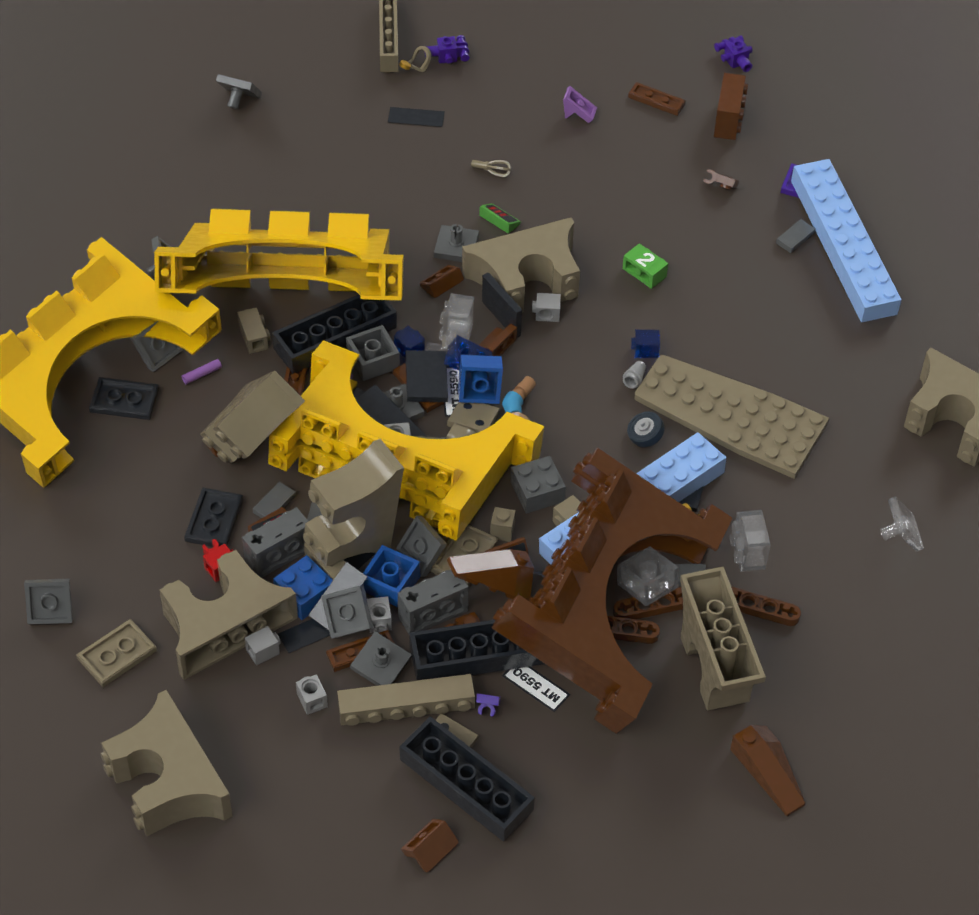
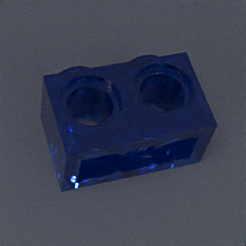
[444,335,493,370]

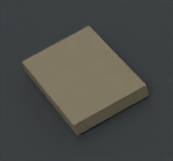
[430,525,498,587]
[76,619,157,687]

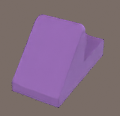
[563,86,597,123]

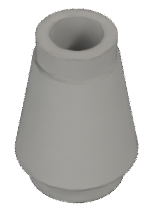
[623,361,646,389]

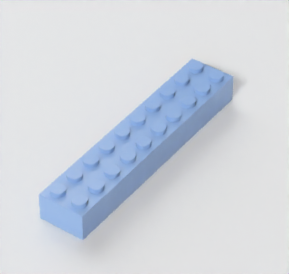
[791,159,902,323]
[539,432,726,564]

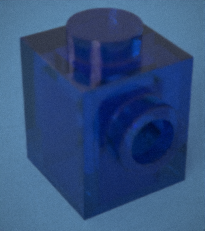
[394,326,425,357]
[631,329,660,358]

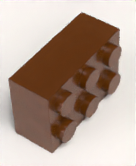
[714,73,748,140]

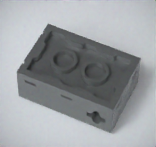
[242,507,308,578]
[398,570,469,634]

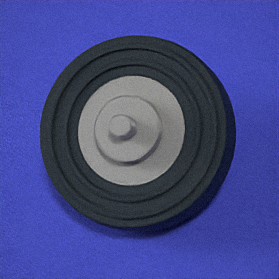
[627,411,665,447]

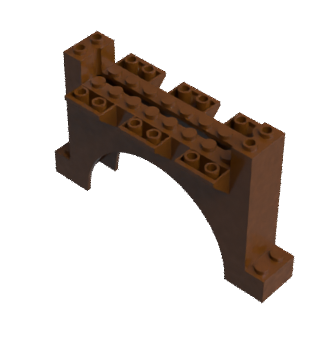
[492,447,732,734]

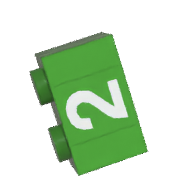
[622,244,668,289]

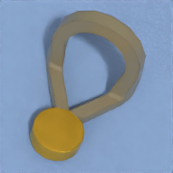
[399,46,431,72]

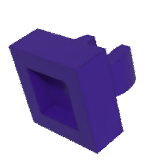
[476,693,501,716]

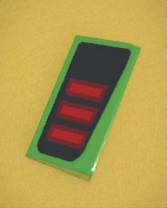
[479,203,521,234]

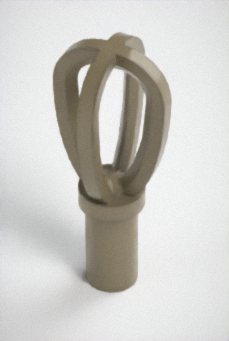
[471,160,511,177]

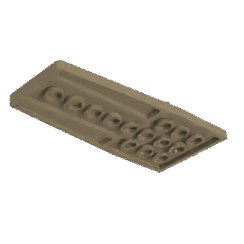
[634,355,829,479]

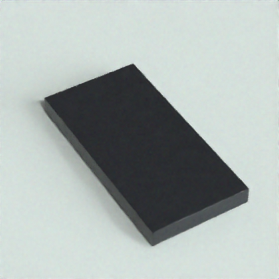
[356,385,427,437]

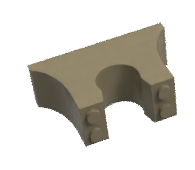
[462,217,580,313]
[904,347,979,467]
[200,370,305,463]
[303,439,404,567]
[160,550,298,680]
[680,567,766,711]
[100,690,233,836]

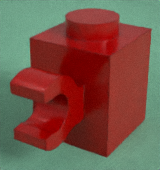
[202,539,234,582]

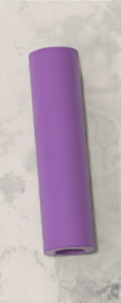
[181,359,222,384]

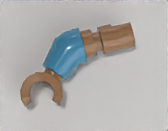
[502,376,536,420]

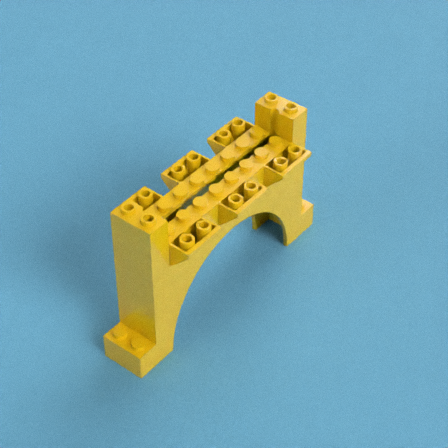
[154,209,404,301]
[0,237,222,488]
[268,340,544,541]

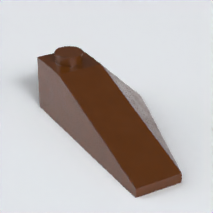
[447,549,534,600]
[730,725,805,816]

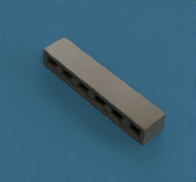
[379,0,398,72]
[337,674,475,726]

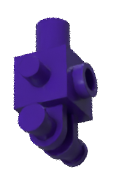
[424,35,470,64]
[714,35,753,72]

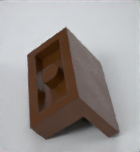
[474,323,517,356]
[401,819,458,872]

